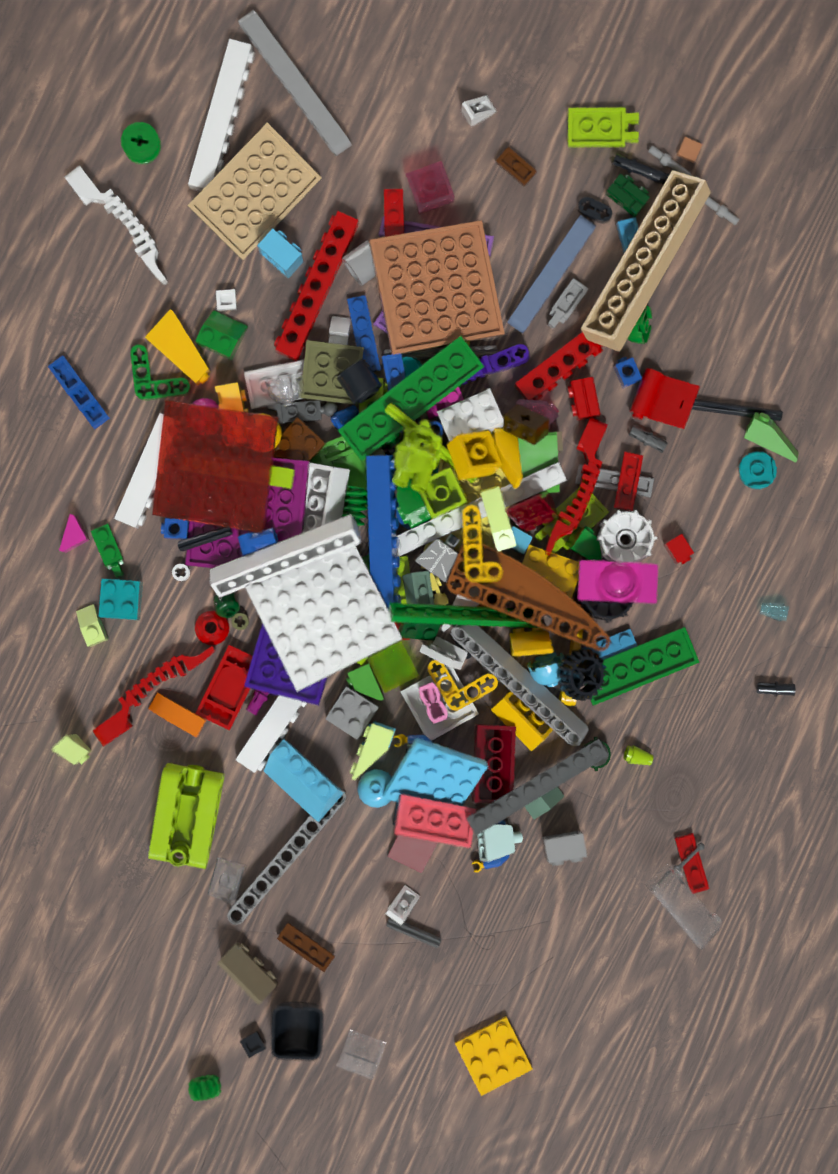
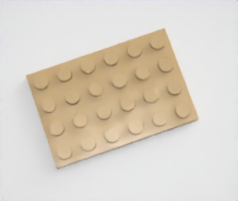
[187,122,321,260]

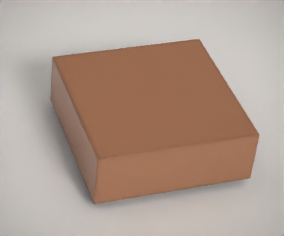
[677,137,703,163]

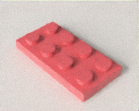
[394,795,476,848]

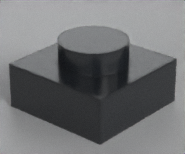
[240,1031,267,1058]

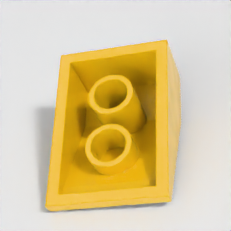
[509,628,553,656]

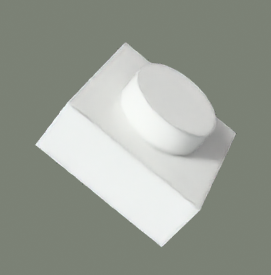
[216,289,237,311]

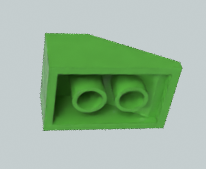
[518,432,560,494]

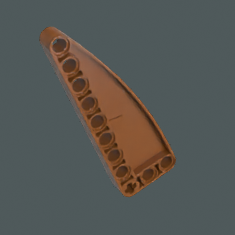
[447,543,610,651]

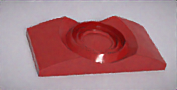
[195,645,253,731]

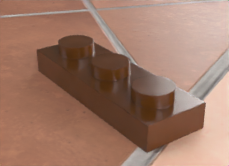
[277,922,335,972]

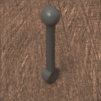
[673,843,705,873]

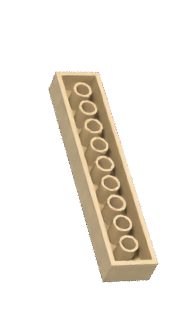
[581,170,711,352]

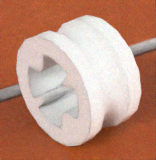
[172,564,190,581]

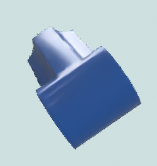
[238,528,278,556]

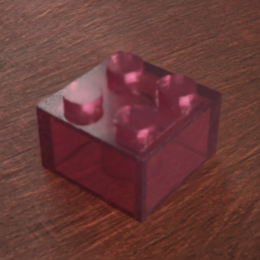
[406,161,455,214]

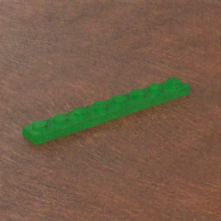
[388,603,542,628]

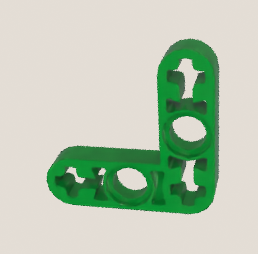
[130,345,191,400]

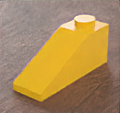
[491,428,522,489]

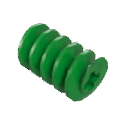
[341,486,368,527]

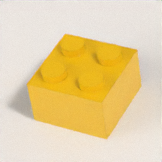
[447,431,502,480]

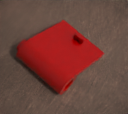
[630,368,700,429]

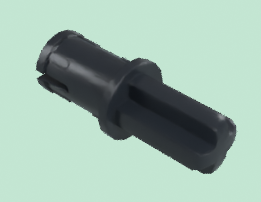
[756,681,796,697]

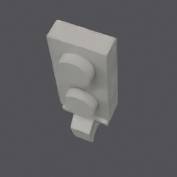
[547,278,589,330]

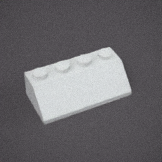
[303,463,350,533]

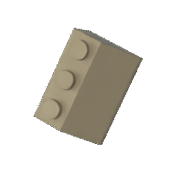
[217,941,278,1005]

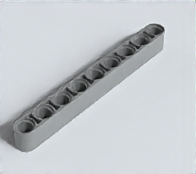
[238,10,352,156]
[451,625,588,746]
[227,788,346,925]

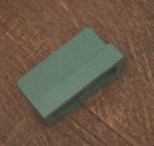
[403,571,434,605]

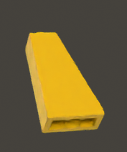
[145,309,210,386]

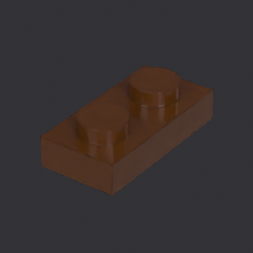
[496,147,537,187]

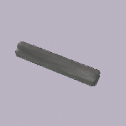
[387,917,441,948]

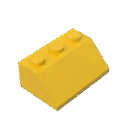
[491,691,553,751]

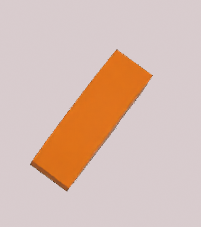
[148,692,207,737]

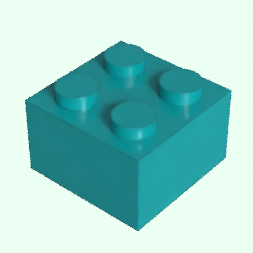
[99,579,143,620]

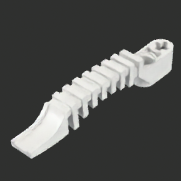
[65,166,168,285]

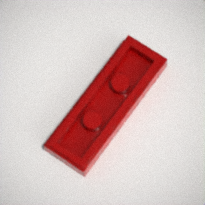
[614,452,644,512]
[674,833,709,894]

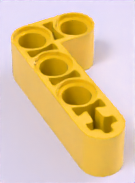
[463,505,503,583]

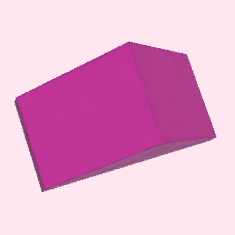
[59,514,89,553]

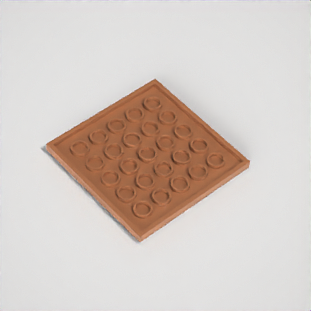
[369,220,505,355]

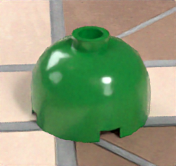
[627,306,652,344]

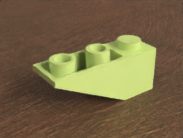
[350,723,394,780]

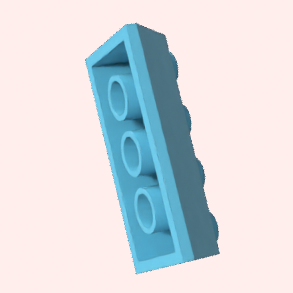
[264,739,344,822]

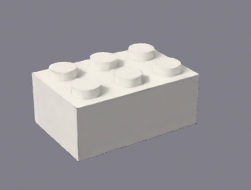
[437,389,504,442]

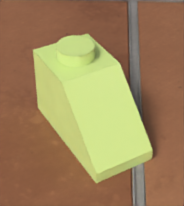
[76,604,108,647]

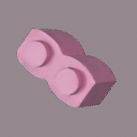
[419,682,447,724]

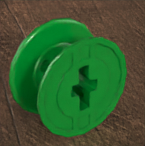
[121,122,161,164]

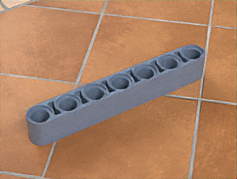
[507,215,596,333]

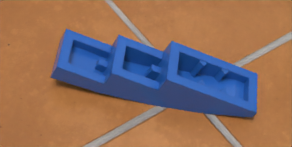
[48,355,110,429]

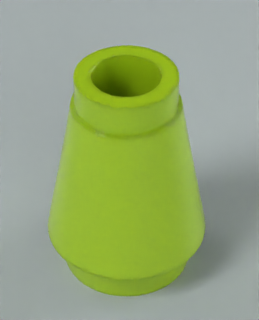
[623,745,654,766]

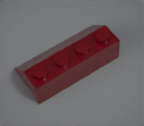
[472,724,516,803]

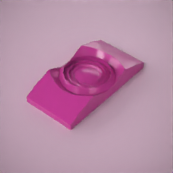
[578,561,658,604]

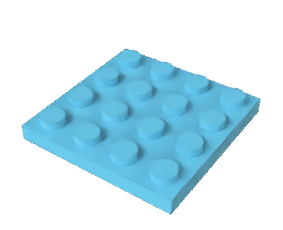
[383,738,487,806]

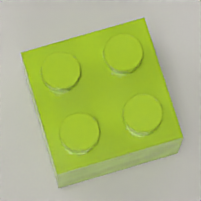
[420,467,469,519]

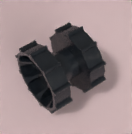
[578,600,634,623]

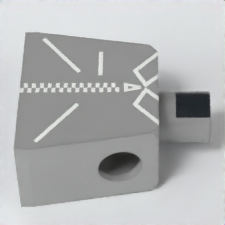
[416,534,460,582]

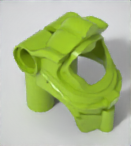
[392,420,442,492]

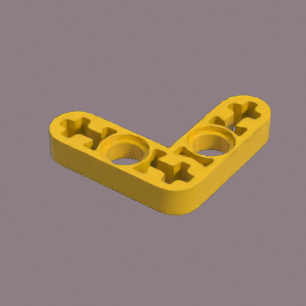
[428,660,498,711]

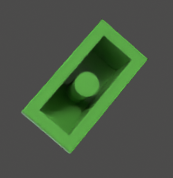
[346,664,384,701]

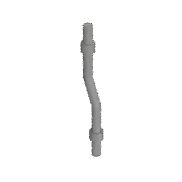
[648,146,740,225]

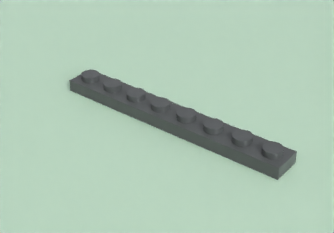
[466,739,609,835]

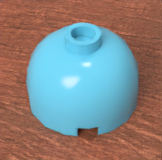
[527,652,565,687]
[357,769,392,808]

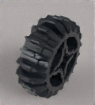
[557,648,608,701]

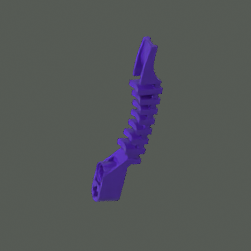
[462,344,530,384]

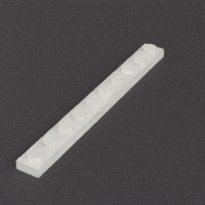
[396,462,567,556]

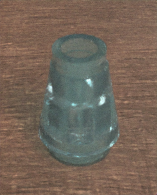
[760,603,789,622]

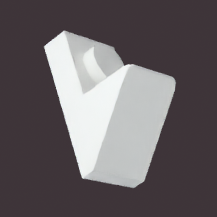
[328,316,351,345]
[386,885,420,925]

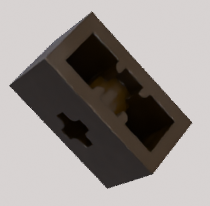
[503,404,549,446]

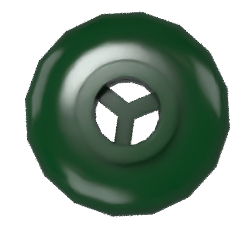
[213,592,240,618]

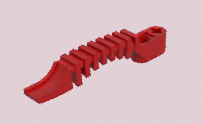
[545,417,608,557]
[92,646,216,747]

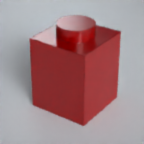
[664,534,694,565]

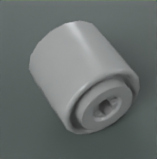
[342,240,376,286]

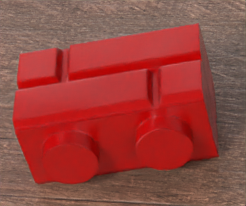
[567,377,601,420]

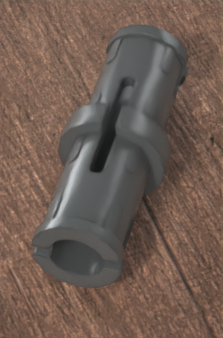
[629,425,668,453]

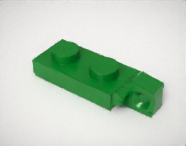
[90,524,124,577]

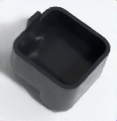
[271,1001,324,1061]

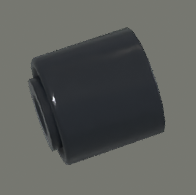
[336,359,382,404]

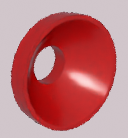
[195,611,230,645]

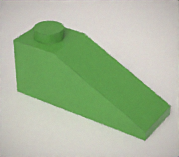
[744,412,799,462]

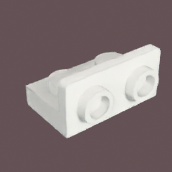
[419,637,468,670]

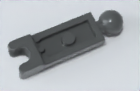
[267,400,338,424]

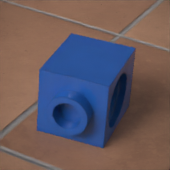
[614,357,642,388]
[161,518,190,540]

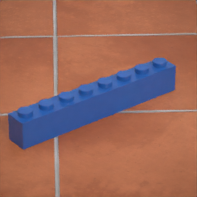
[366,455,401,611]

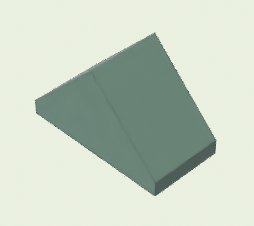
[525,787,564,819]

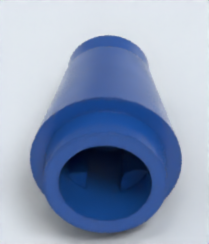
[330,405,359,430]

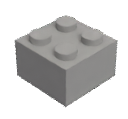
[325,686,379,740]
[542,831,587,866]

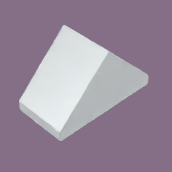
[461,96,496,127]

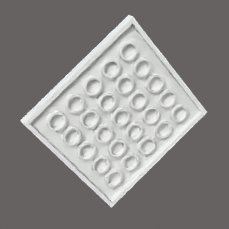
[245,545,402,692]

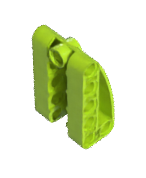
[149,763,225,869]

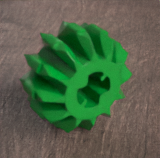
[188,1075,221,1101]

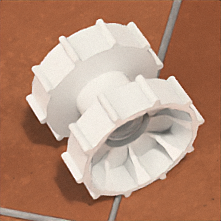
[597,510,657,563]

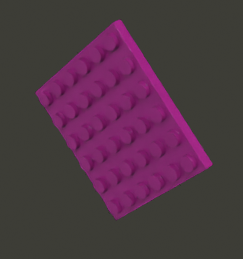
[185,451,310,568]

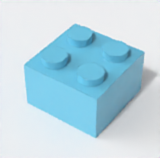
[257,229,304,278]

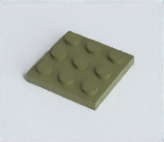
[300,340,364,405]

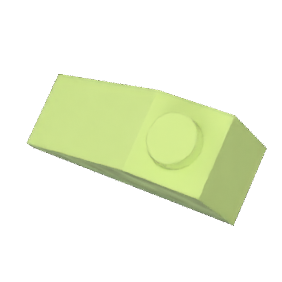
[480,485,516,551]
[52,734,92,765]

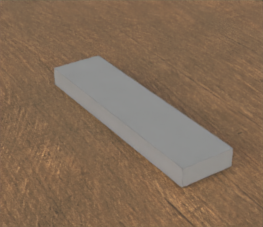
[575,464,654,498]

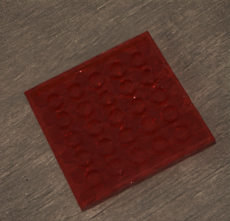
[152,400,279,533]

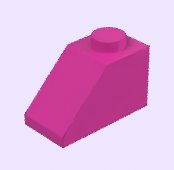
[426,387,464,420]

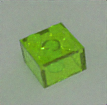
[367,641,419,693]

